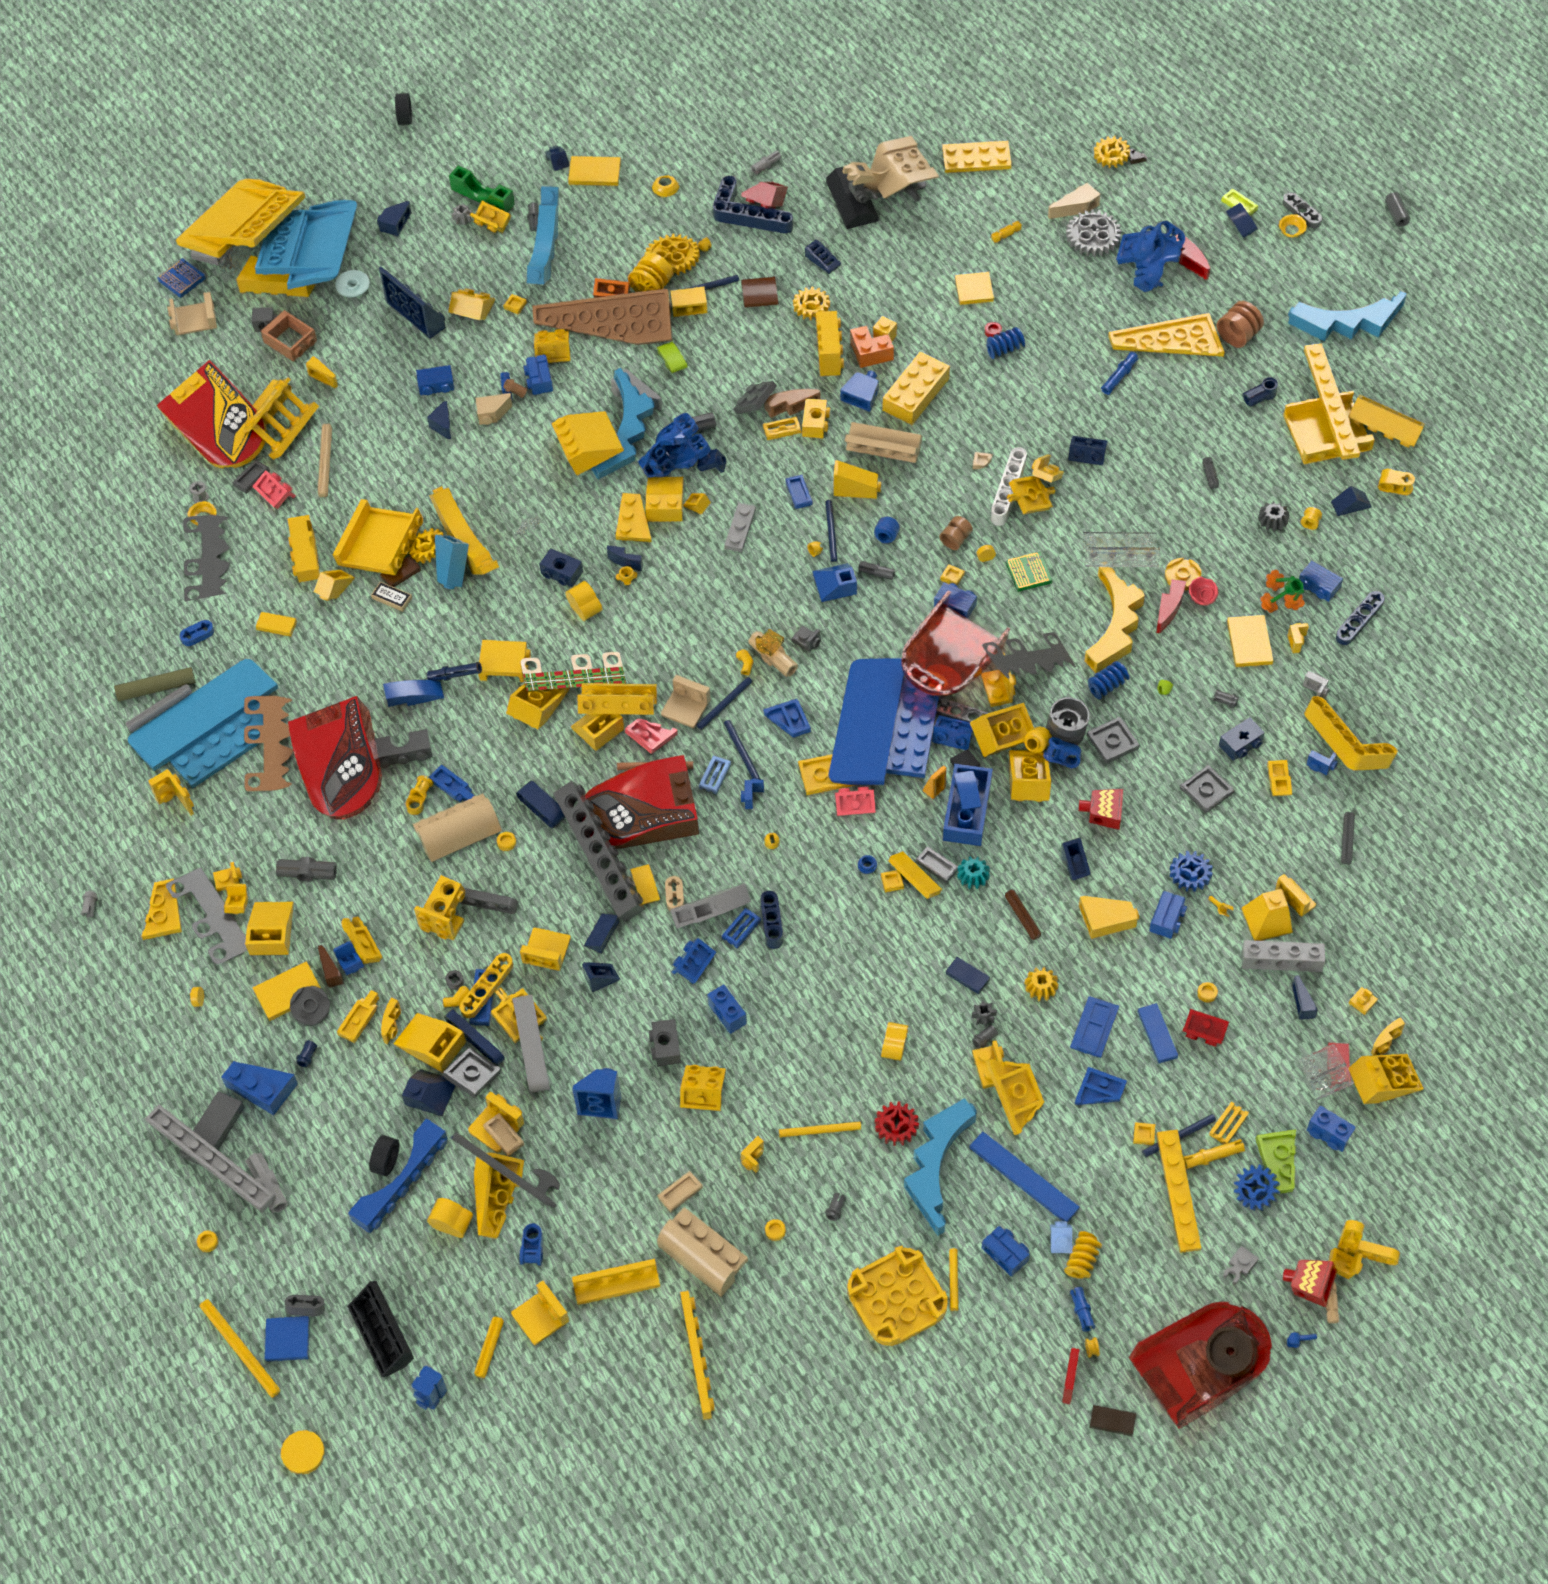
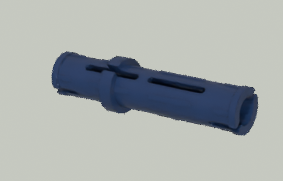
[427,662,482,681]

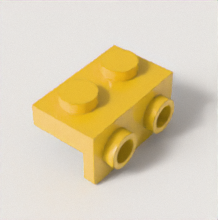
[470,201,512,233]

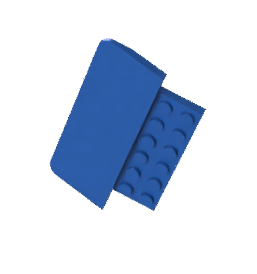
[829,658,940,785]

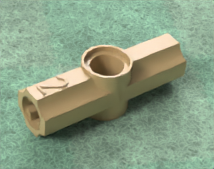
[748,631,798,677]

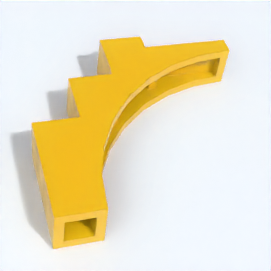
[1084,563,1145,673]

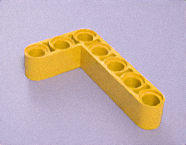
[1304,696,1398,770]

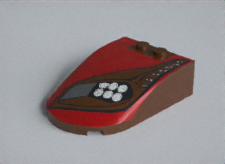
[582,755,699,849]

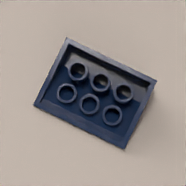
[379,267,446,339]

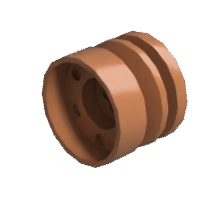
[1216,300,1264,348]

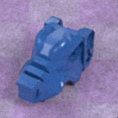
[1132,221,1185,293]
[637,413,711,477]

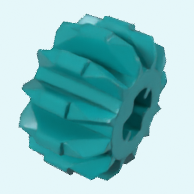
[957,856,990,890]

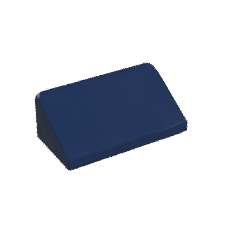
[584,914,619,954]

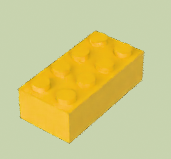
[882,351,950,425]

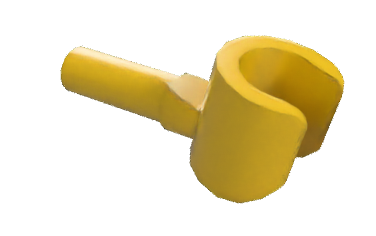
[1208,896,1234,917]

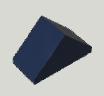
[427,401,451,439]
[1331,486,1372,516]
[582,962,620,993]

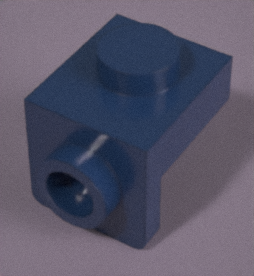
[545,146,569,171]
[697,449,727,473]

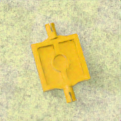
[1007,476,1055,515]
[491,987,547,1043]

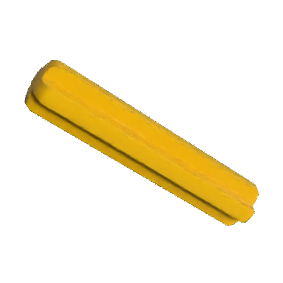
[474,1316,504,1378]

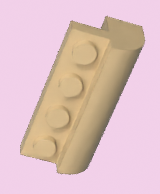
[845,422,923,463]
[413,793,502,862]
[657,1207,748,1297]

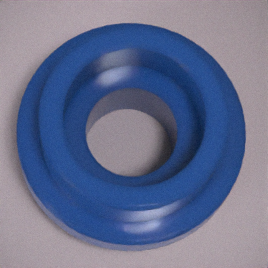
[858,855,877,874]

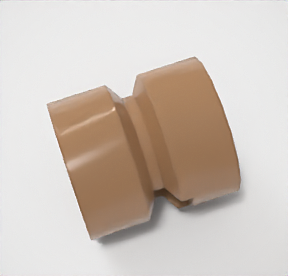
[939,516,973,550]

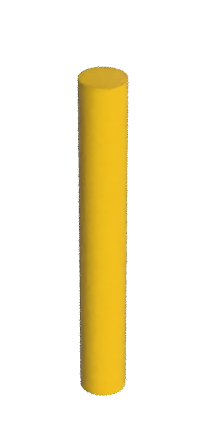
[949,1248,959,1311]

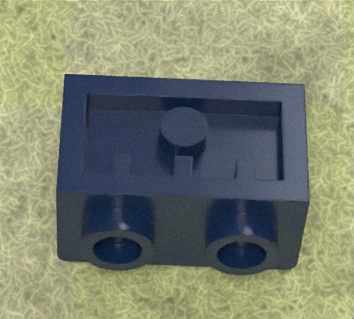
[1068,435,1108,465]

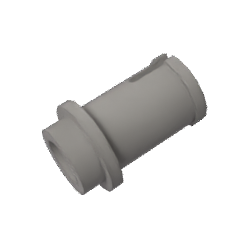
[81,891,98,917]

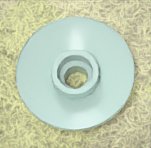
[335,270,370,297]

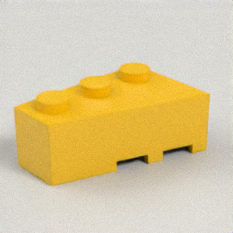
[287,515,320,582]

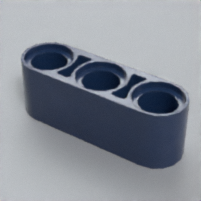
[516,781,566,829]
[760,890,783,949]

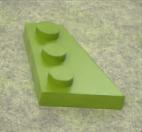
[1255,1129,1296,1194]

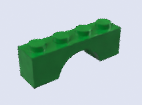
[449,165,515,213]

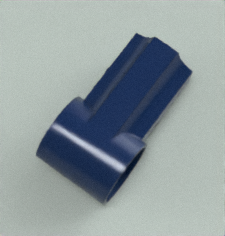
[1242,377,1278,407]

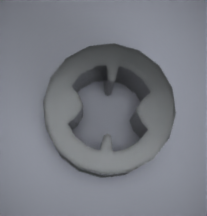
[445,970,464,990]

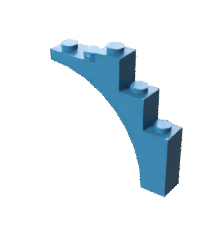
[591,368,655,480]

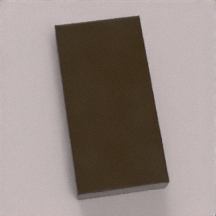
[1089,1405,1136,1437]

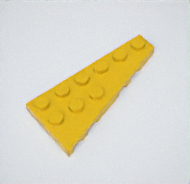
[1108,313,1225,357]

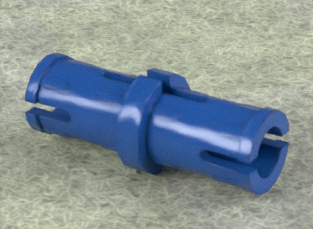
[1070,1287,1096,1332]

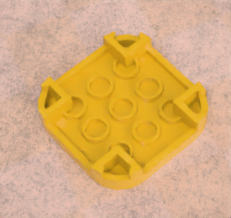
[847,1246,948,1346]

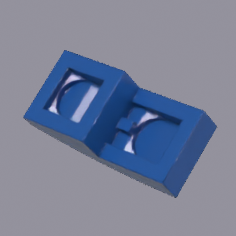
[954,771,981,811]

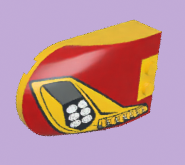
[156,360,267,469]

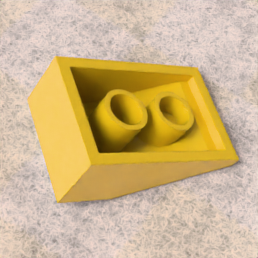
[645,477,684,522]
[506,683,570,729]
[969,703,1034,757]
[1009,750,1051,802]

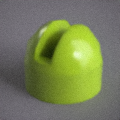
[1157,679,1174,695]

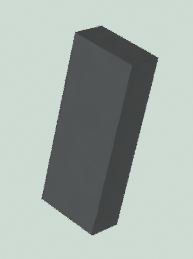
[180,1091,245,1167]

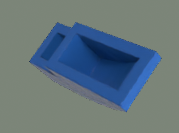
[383,680,444,707]

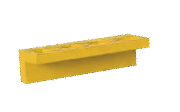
[572,1259,660,1305]

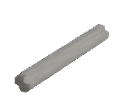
[125,684,192,732]

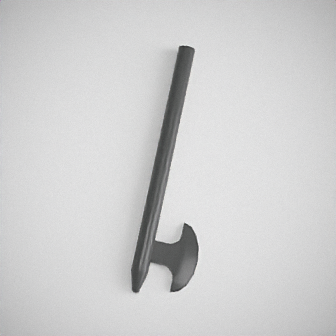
[451,1132,560,1208]

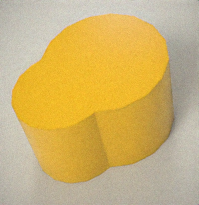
[565,581,603,621]
[427,1198,473,1238]

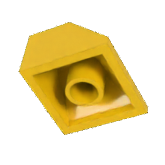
[1241,889,1293,941]

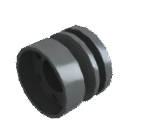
[1046,697,1090,745]

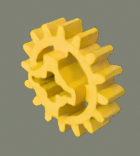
[1094,136,1130,168]
[793,286,830,320]
[409,528,444,563]

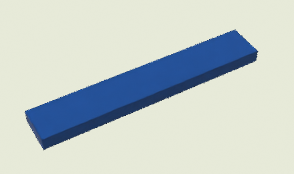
[969,1131,1080,1223]

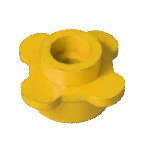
[616,566,638,585]

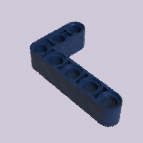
[713,175,793,234]

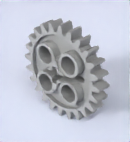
[1066,210,1121,257]

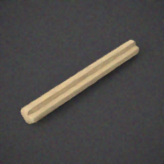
[318,424,332,498]

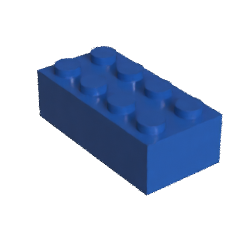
[943,764,993,846]

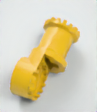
[405,775,433,815]

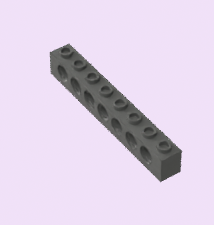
[553,781,645,922]

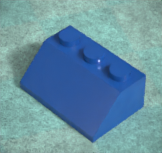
[572,1068,621,1119]

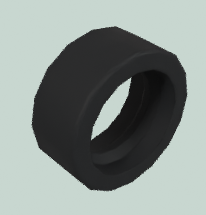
[395,93,412,125]
[369,1135,400,1176]

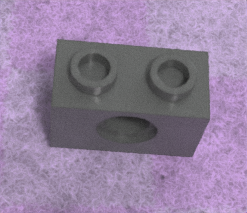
[648,1019,681,1067]

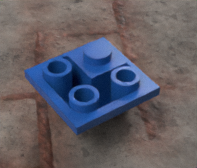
[812,563,857,602]

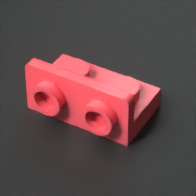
[252,470,296,509]
[835,787,876,816]

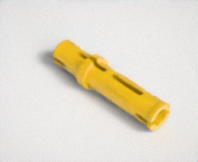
[1183,1139,1245,1170]

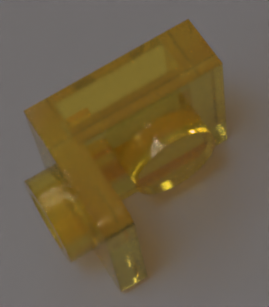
[755,629,784,656]

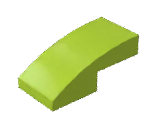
[657,342,688,373]

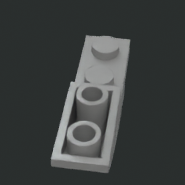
[670,883,751,928]

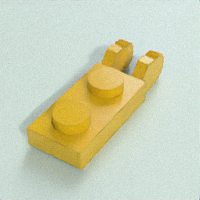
[341,917,382,964]

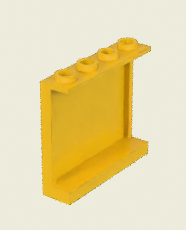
[1283,391,1375,464]
[332,499,424,575]

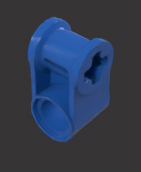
[1043,737,1082,768]
[519,1223,544,1266]

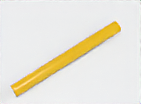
[779,1121,861,1138]

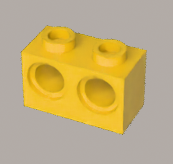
[423,875,465,920]

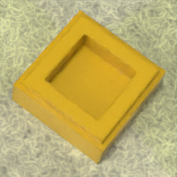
[503,294,527,315]
[940,564,965,586]
[881,870,904,893]
[1133,1122,1156,1145]

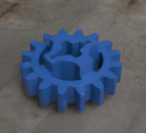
[1170,851,1213,892]
[1234,1165,1280,1211]

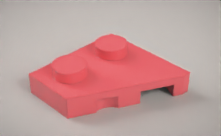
[625,718,678,754]

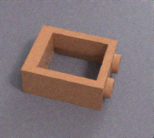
[261,310,317,362]

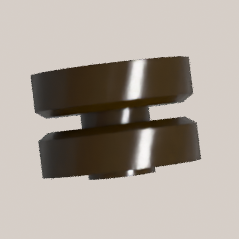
[1206,1326,1259,1378]

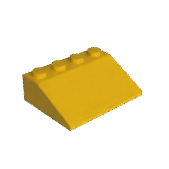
[551,411,624,476]

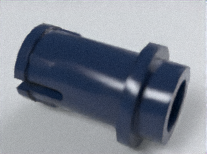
[296,1040,317,1067]

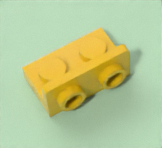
[1032,454,1064,483]
[1275,874,1316,917]
[972,1040,1004,1089]

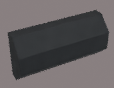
[826,166,879,229]
[347,1281,414,1377]

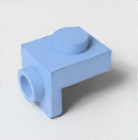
[1050,1221,1072,1253]

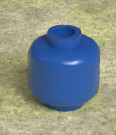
[874,516,900,543]

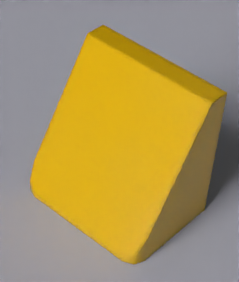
[683,493,711,515]

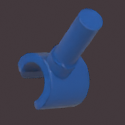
[1287,1332,1317,1348]

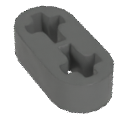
[285,1295,325,1317]

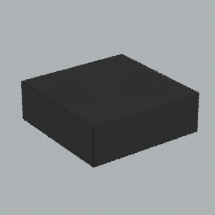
[950,749,980,767]

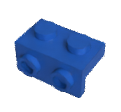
[1307,1106,1356,1152]

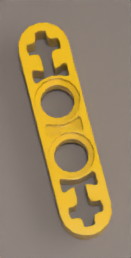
[459,953,513,1018]

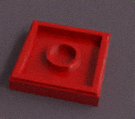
[1062,1348,1080,1404]

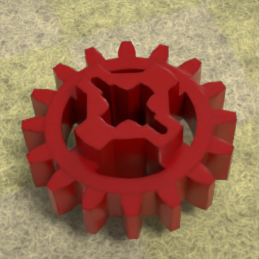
[874,1101,919,1146]

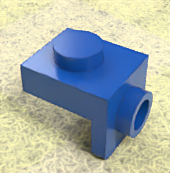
[1306,750,1339,775]
[741,779,764,809]
[333,941,364,976]

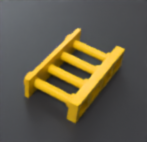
[242,377,319,459]
[577,683,657,715]

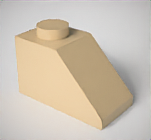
[475,393,512,425]

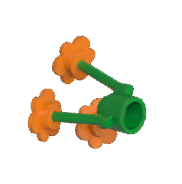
[1260,569,1305,613]

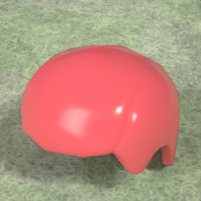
[1189,576,1218,606]

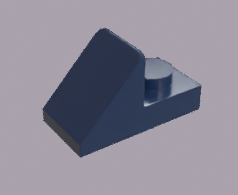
[1061,837,1091,880]

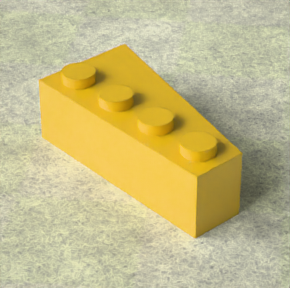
[816,311,844,376]

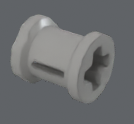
[190,481,209,503]

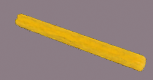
[200,1299,280,1398]

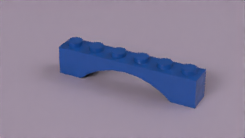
[348,1118,448,1233]

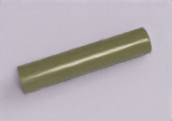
[114,667,196,702]

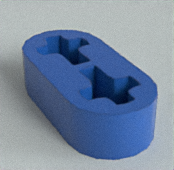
[180,620,214,646]

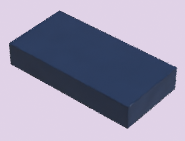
[946,957,990,995]

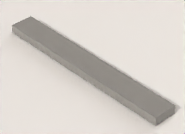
[145,1104,276,1213]

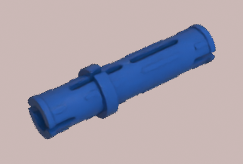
[1101,352,1139,395]

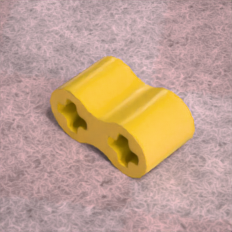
[881,1022,909,1061]

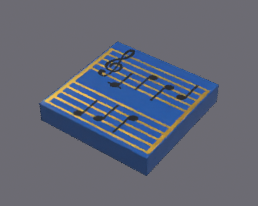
[157,258,206,298]

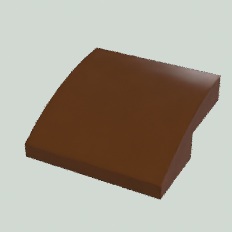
[741,277,778,308]

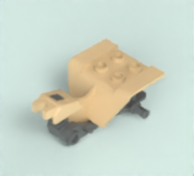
[842,136,939,203]

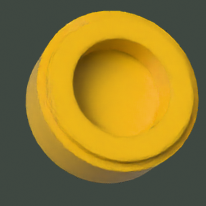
[976,545,996,562]
[496,832,516,851]
[1197,982,1218,1003]
[190,987,204,1007]
[765,1219,786,1241]
[196,1231,218,1252]

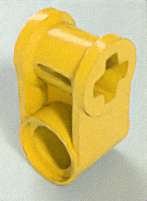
[1378,468,1415,495]

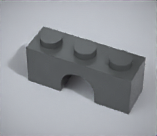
[371,729,432,768]

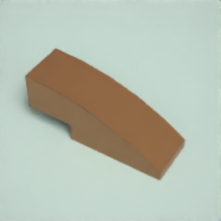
[764,389,821,418]

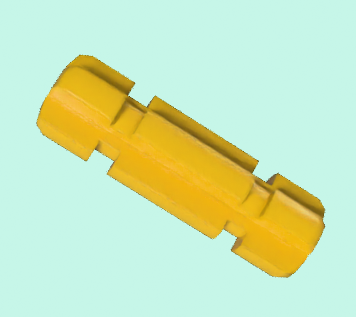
[991,221,1022,243]

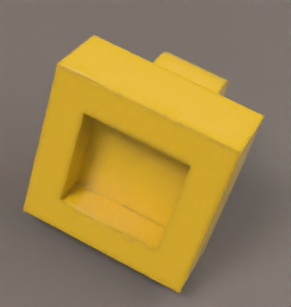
[1349,987,1378,1015]

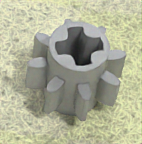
[452,204,473,225]

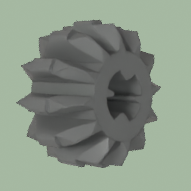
[1258,501,1290,532]

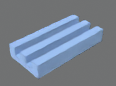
[699,755,731,794]

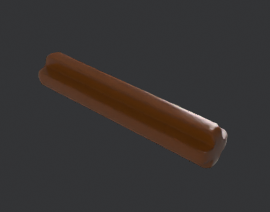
[1005,889,1041,940]

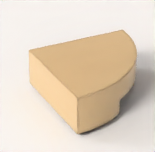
[973,452,993,469]

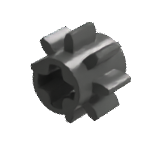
[971,1001,997,1027]

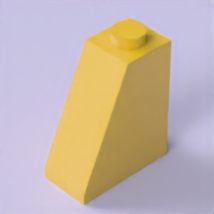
[833,460,881,499]
[1079,896,1139,939]

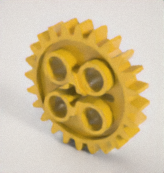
[645,234,700,275]

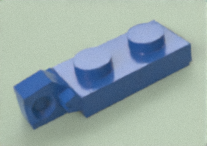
[428,765,475,802]

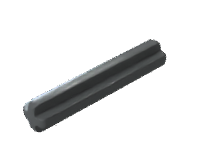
[1341,812,1355,865]

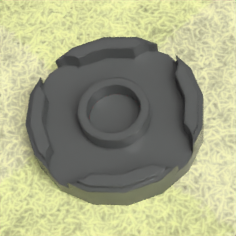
[290,986,330,1026]

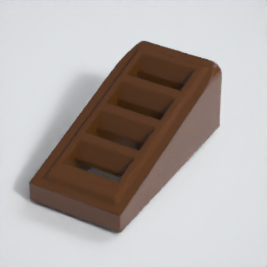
[317,945,344,988]

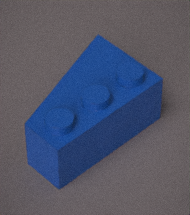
[221,1061,298,1116]

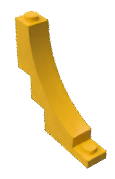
[429,486,499,575]

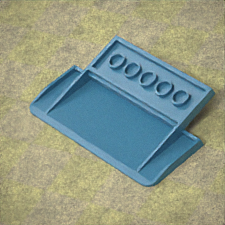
[255,200,357,289]
[128,659,285,789]

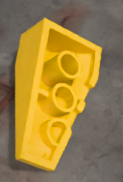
[474,1152,524,1239]

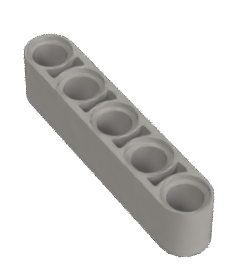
[512,994,550,1093]

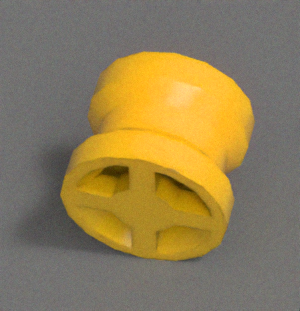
[1300,507,1322,530]

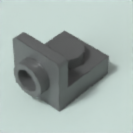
[792,625,821,652]

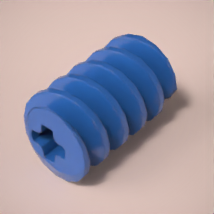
[986,327,1025,359]
[1088,661,1130,700]

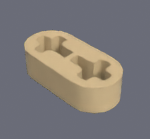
[665,876,684,911]

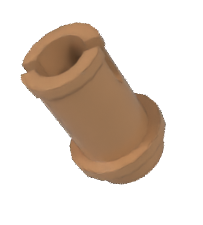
[503,379,527,398]

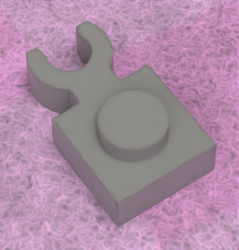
[1223,1246,1259,1285]

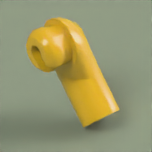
[736,649,754,675]
[443,986,469,1007]

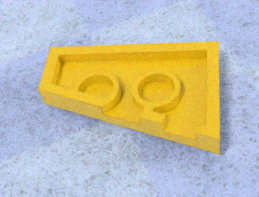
[615,493,652,542]
[141,878,182,940]

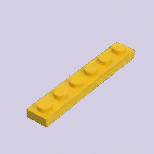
[1156,1129,1201,1253]
[680,1290,715,1420]

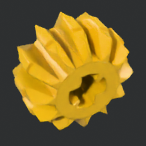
[1024,967,1059,1001]

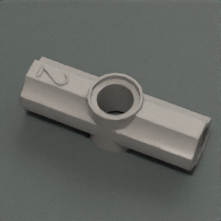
[246,1153,288,1213]

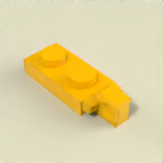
[337,990,379,1043]

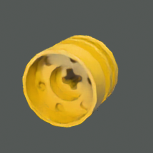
[628,253,673,293]

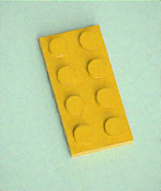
[942,141,1012,173]

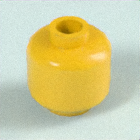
[1024,726,1052,754]

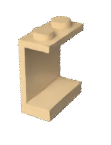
[167,292,217,335]

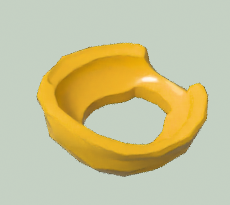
[652,175,680,197]
[1279,214,1307,238]
[187,501,217,526]

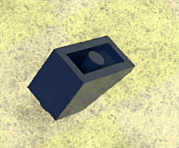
[377,201,412,236]

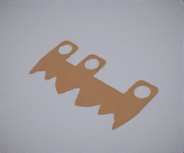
[244,696,293,791]

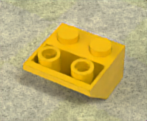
[448,288,496,320]
[571,714,624,751]

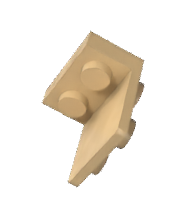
[661,675,711,728]

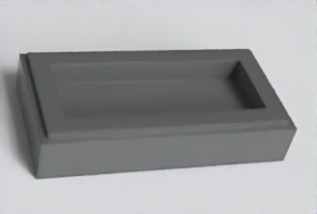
[232,460,270,494]

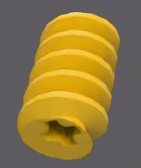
[1064,1231,1102,1279]

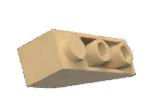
[1048,183,1101,219]

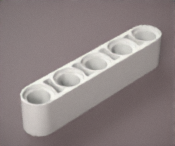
[991,447,1027,526]

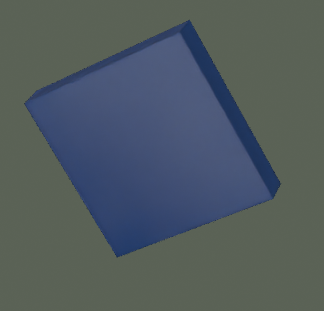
[265,1316,310,1362]

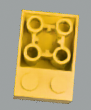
[245,902,294,955]
[394,1013,466,1073]
[1348,1054,1424,1104]

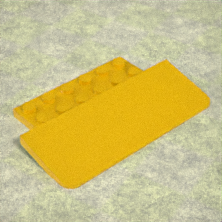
[176,179,306,258]

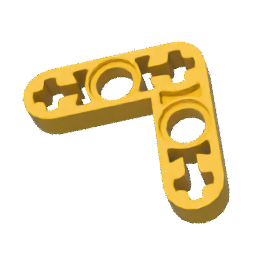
[1337,1220,1400,1265]

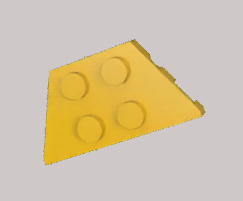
[985,1059,1044,1135]

